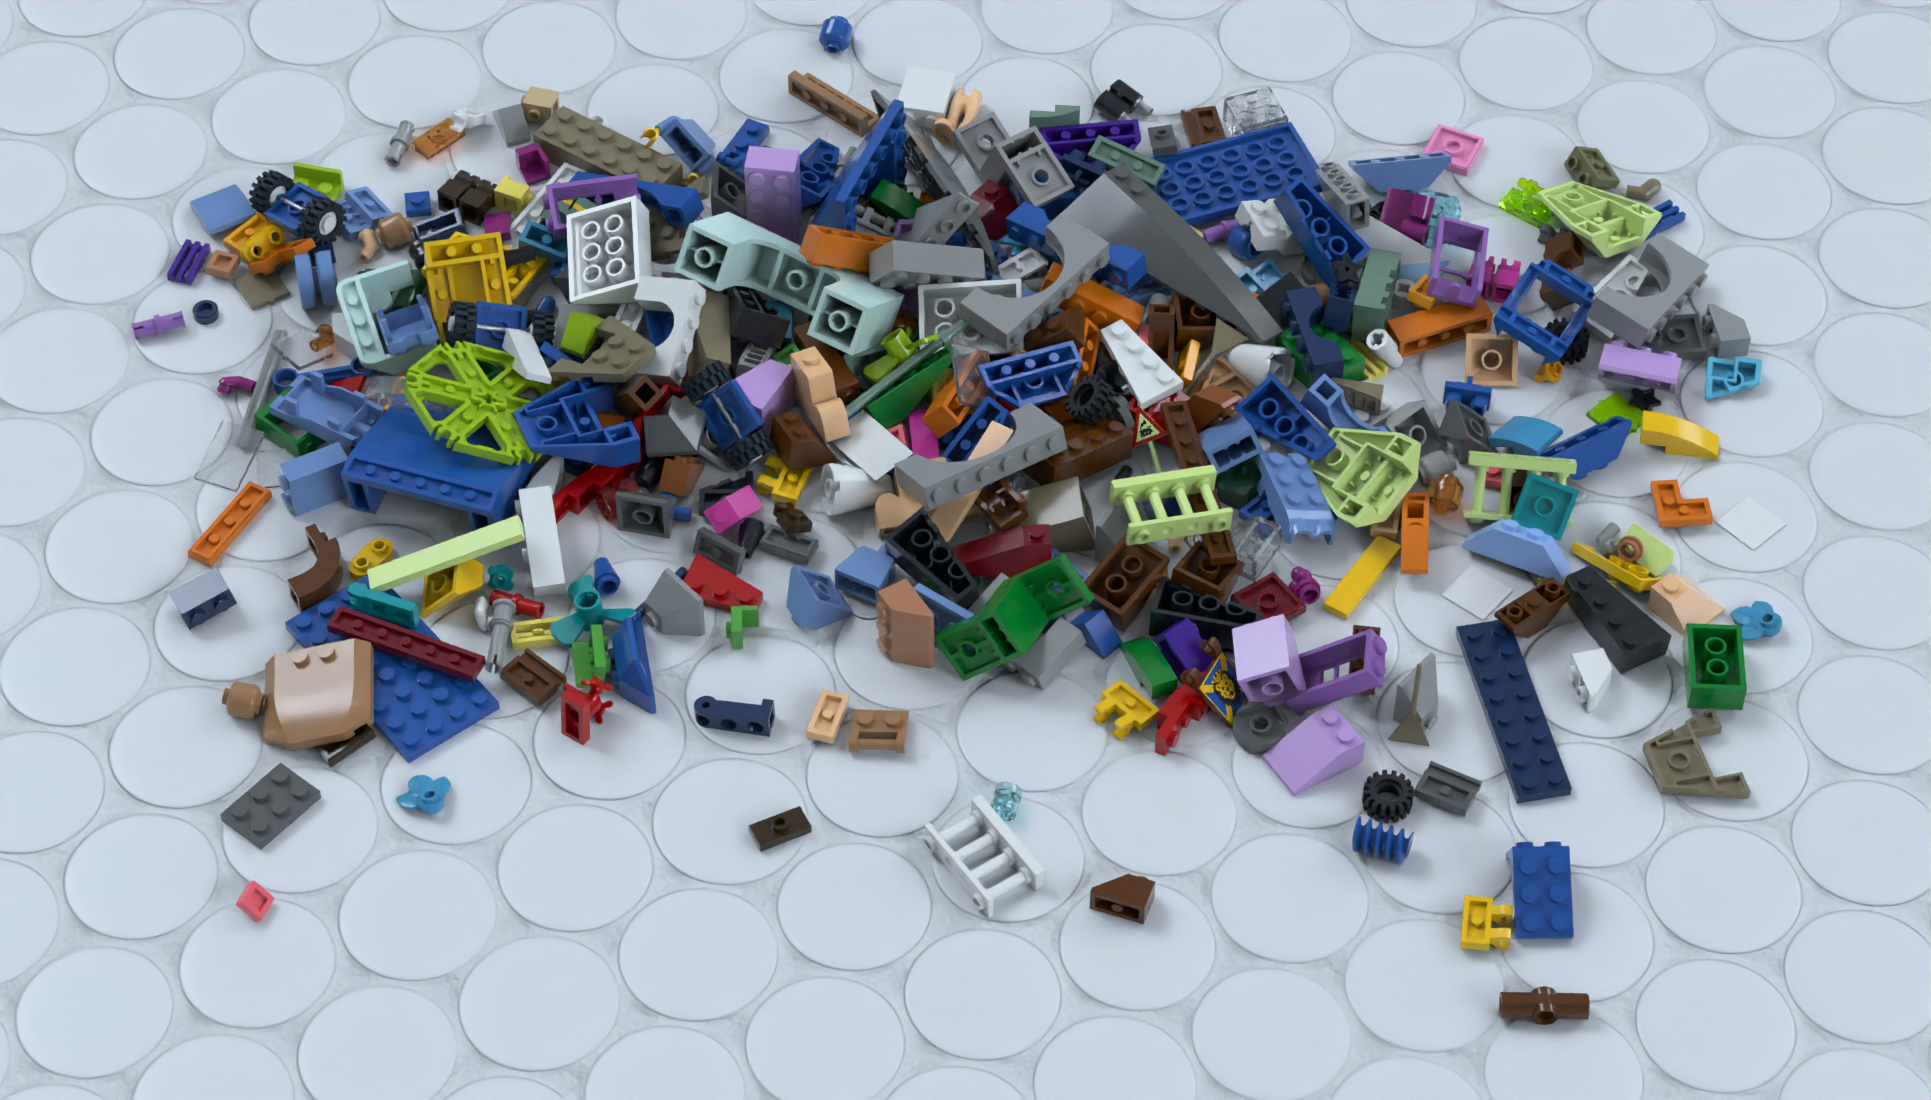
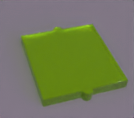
[1586,392,1643,435]

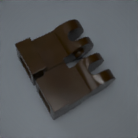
[437,170,497,226]

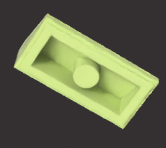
[1617,523,1674,578]

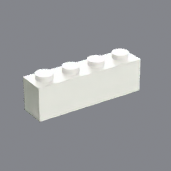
[514,485,566,598]

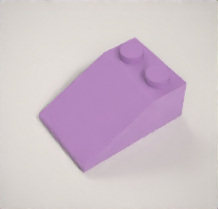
[1262,704,1365,796]

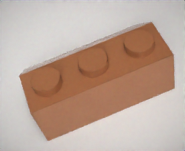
[876,579,934,669]

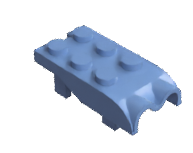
[375,294,440,356]
[269,370,384,448]
[1255,452,1336,545]

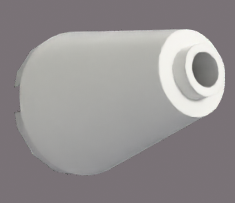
[1222,343,1295,388]
[820,463,896,516]

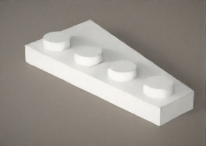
[1569,254,1649,344]
[1100,319,1183,410]

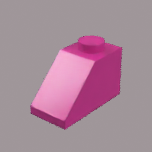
[704,485,764,536]

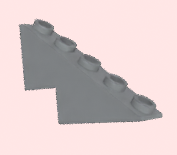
[1315,162,1370,230]
[893,192,979,291]

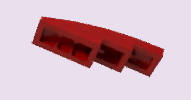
[552,463,634,524]

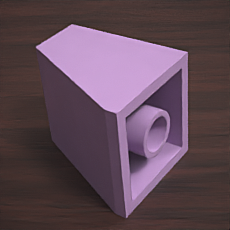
[718,359,794,437]
[1232,614,1307,707]

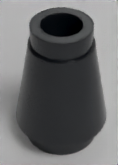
[737,517,765,559]

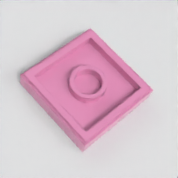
[1422,124,1485,176]

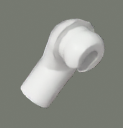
[473,596,493,632]

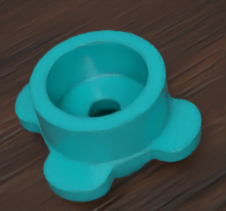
[487,564,514,591]

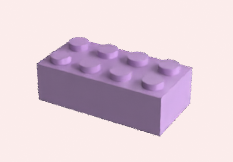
[744,146,802,243]

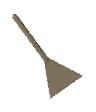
[1182,318,1249,395]
[1388,663,1429,746]

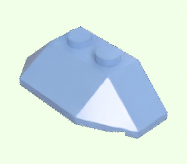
[1462,519,1571,583]

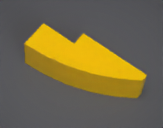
[1640,410,1719,459]

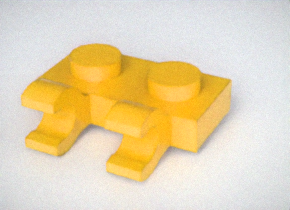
[756,455,813,506]
[1093,679,1160,740]
[1460,895,1513,951]

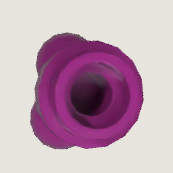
[1288,566,1321,604]

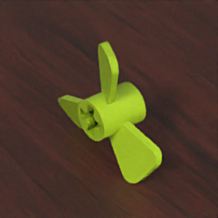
[863,326,940,383]

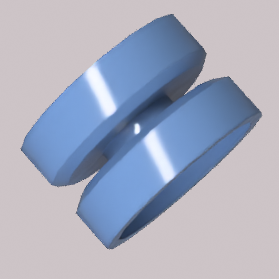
[294,250,338,310]

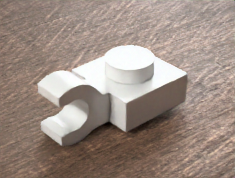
[449,107,486,133]

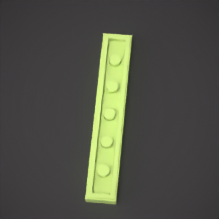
[367,515,525,592]

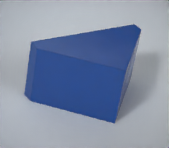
[1070,609,1122,660]

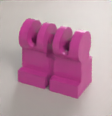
[1466,256,1521,304]

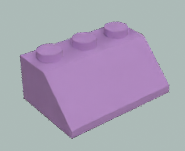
[1598,341,1682,393]

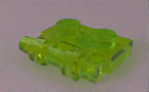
[1499,177,1555,229]

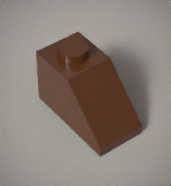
[1090,874,1155,925]

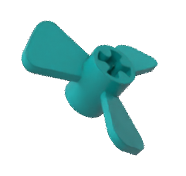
[550,575,636,648]

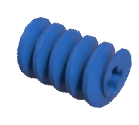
[1352,816,1414,865]

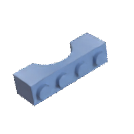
[1300,373,1389,432]

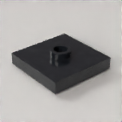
[1256,271,1323,332]

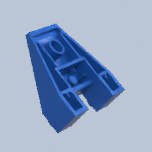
[513,377,641,468]

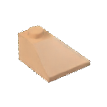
[1465,333,1518,386]
[1647,573,1725,637]

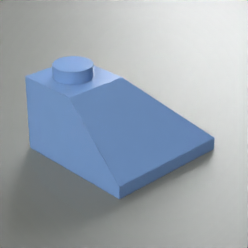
[786,565,853,630]

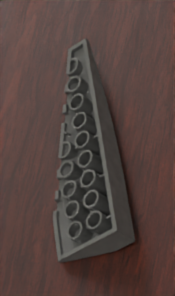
[870,89,1000,276]
[1063,163,1283,345]

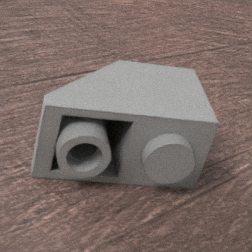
[1702,304,1751,358]

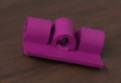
[1379,187,1435,246]

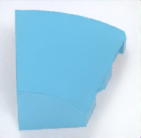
[1705,356,1762,400]

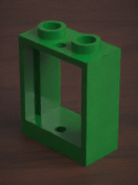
[254,386,327,458]

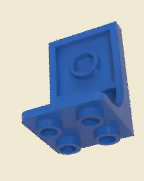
[1506,841,1574,939]

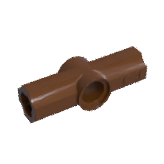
[1499,986,1590,1025]

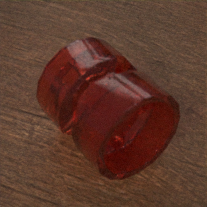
[595,476,641,522]

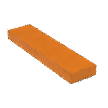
[187,481,272,568]

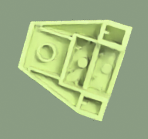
[1537,181,1662,258]
[1307,427,1421,528]

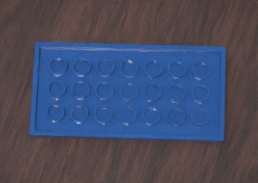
[1106,121,1322,226]
[285,574,500,764]

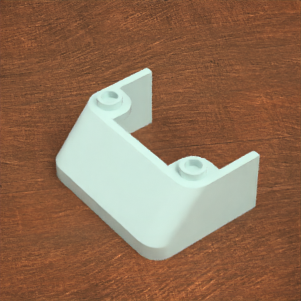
[336,259,439,376]

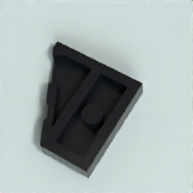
[699,471,754,516]

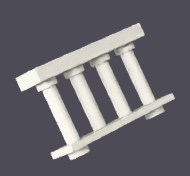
[923,794,1045,918]

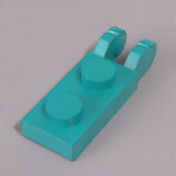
[347,582,420,628]

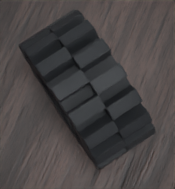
[1544,317,1590,365]
[1065,374,1115,426]
[1362,770,1414,824]

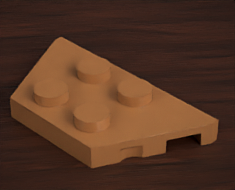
[1201,355,1255,420]

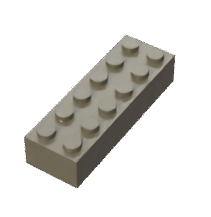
[533,106,684,212]

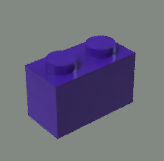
[1153,618,1213,685]

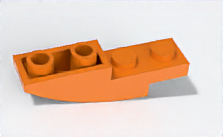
[1401,493,1430,575]

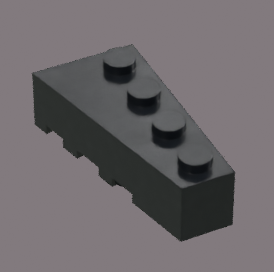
[884,506,979,610]
[1564,566,1672,674]
[1149,576,1263,650]

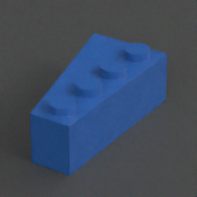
[1273,175,1371,288]

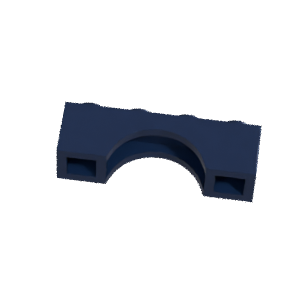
[1281,286,1344,383]

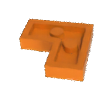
[247,237,316,275]
[1650,479,1713,528]

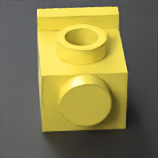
[494,174,535,215]

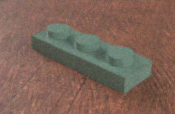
[1088,135,1166,189]

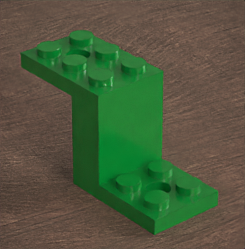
[934,553,1094,681]

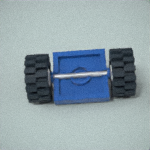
[249,170,347,245]
[445,301,555,358]
[680,360,775,472]

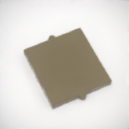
[233,271,290,311]

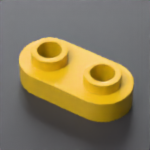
[239,225,285,264]
[349,538,394,581]

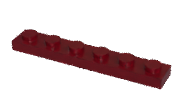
[327,605,486,683]

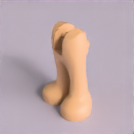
[932,88,982,145]

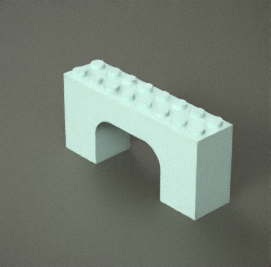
[674,212,904,355]

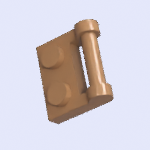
[849,709,909,753]

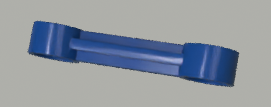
[273,356,378,395]

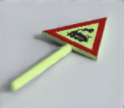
[1132,405,1168,473]

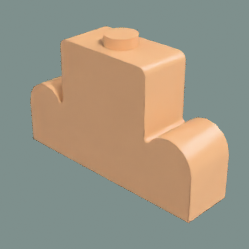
[789,346,850,443]
[874,457,984,537]

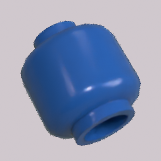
[819,16,853,53]
[1227,225,1263,261]

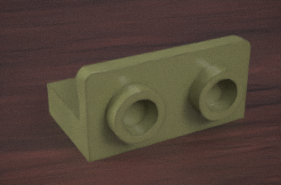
[1564,146,1620,189]

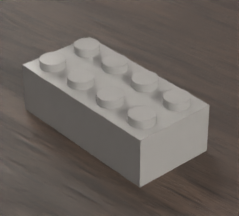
[869,240,985,290]

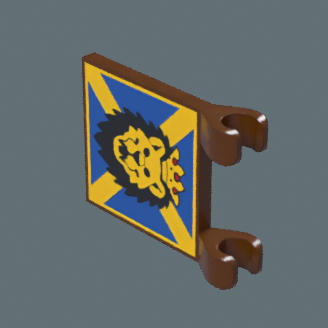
[1180,637,1248,728]

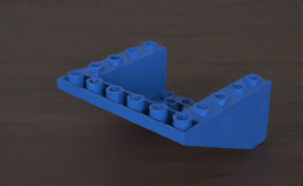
[798,99,907,246]
[341,397,536,531]

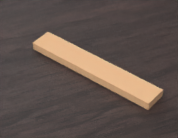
[931,420,1015,543]

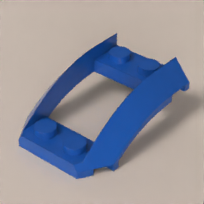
[1493,259,1595,365]

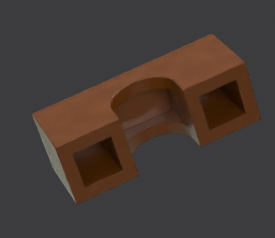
[1539,231,1585,311]

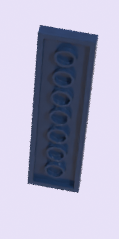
[1455,620,1572,804]

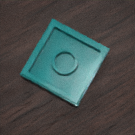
[1510,472,1580,541]

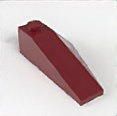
[955,179,1019,241]
[952,524,1054,585]

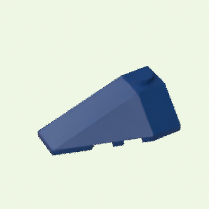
[800,137,840,207]
[1235,373,1337,463]

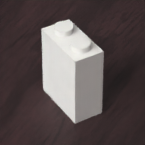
[898,66,956,129]

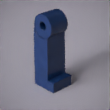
[694,696,776,737]

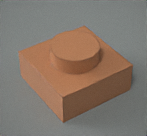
[206,250,240,280]

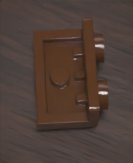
[974,477,1029,532]

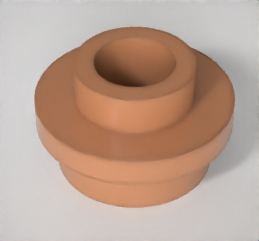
[1617,535,1644,562]

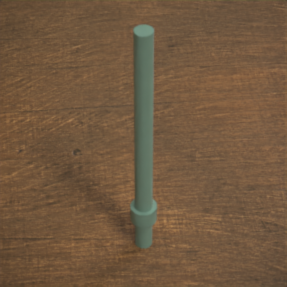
[845,319,967,418]

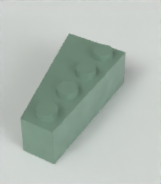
[1348,248,1401,342]

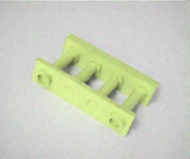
[1463,451,1577,527]
[1109,465,1233,546]

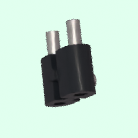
[1094,79,1153,121]

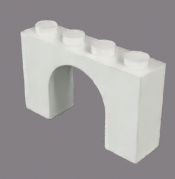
[628,276,706,386]

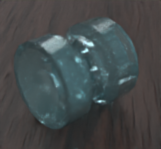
[990,782,1023,821]

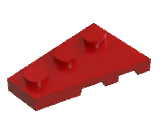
[683,553,763,613]

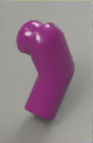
[217,376,257,395]

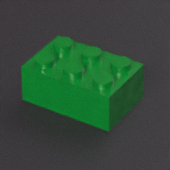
[1275,320,1365,390]
[1682,623,1747,710]

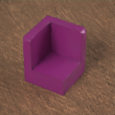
[515,142,551,185]

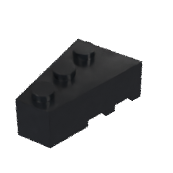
[723,286,791,349]

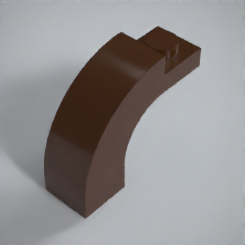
[1148,304,1175,370]
[288,524,343,613]

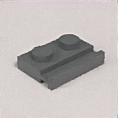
[1414,761,1482,817]

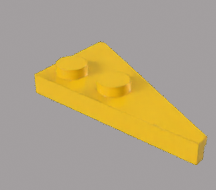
[1570,542,1664,593]

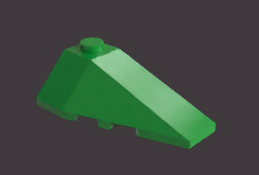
[859,345,958,430]

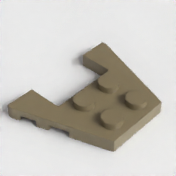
[649,175,709,261]
[548,316,657,383]
[1642,708,1751,799]

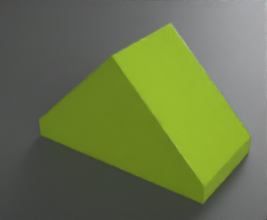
[560,311,605,358]

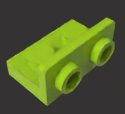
[293,162,344,202]

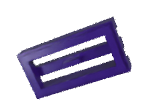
[167,239,211,285]

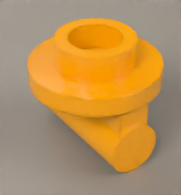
[1534,359,1563,383]

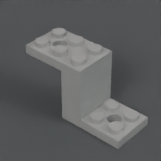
[951,111,1075,207]

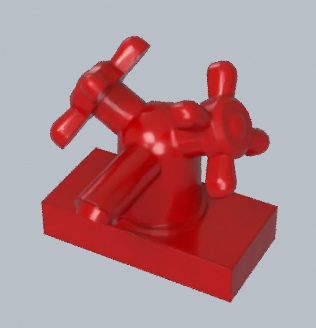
[561,676,613,745]

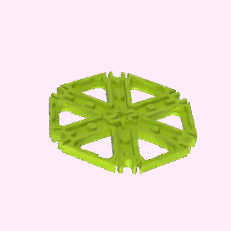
[403,341,555,465]

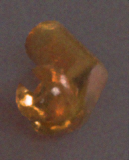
[310,324,335,352]

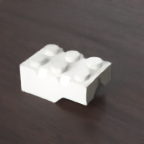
[1235,198,1305,255]

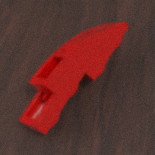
[1155,670,1211,756]

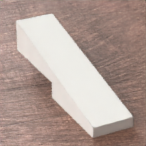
[502,328,552,384]

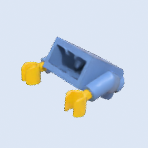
[640,116,716,186]

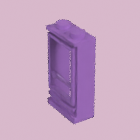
[542,173,641,241]
[1425,215,1489,308]
[1284,629,1387,716]

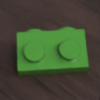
[572,625,611,688]

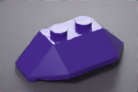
[1039,119,1141,170]

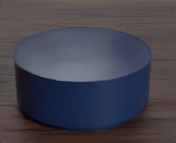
[192,300,219,325]

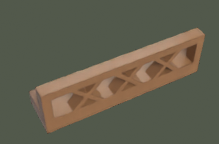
[788,70,879,138]

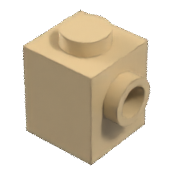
[521,86,560,124]

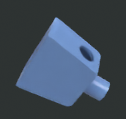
[835,545,895,605]

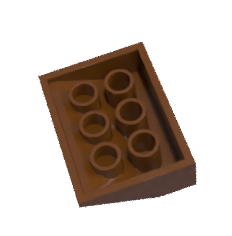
[1021,417,1134,486]

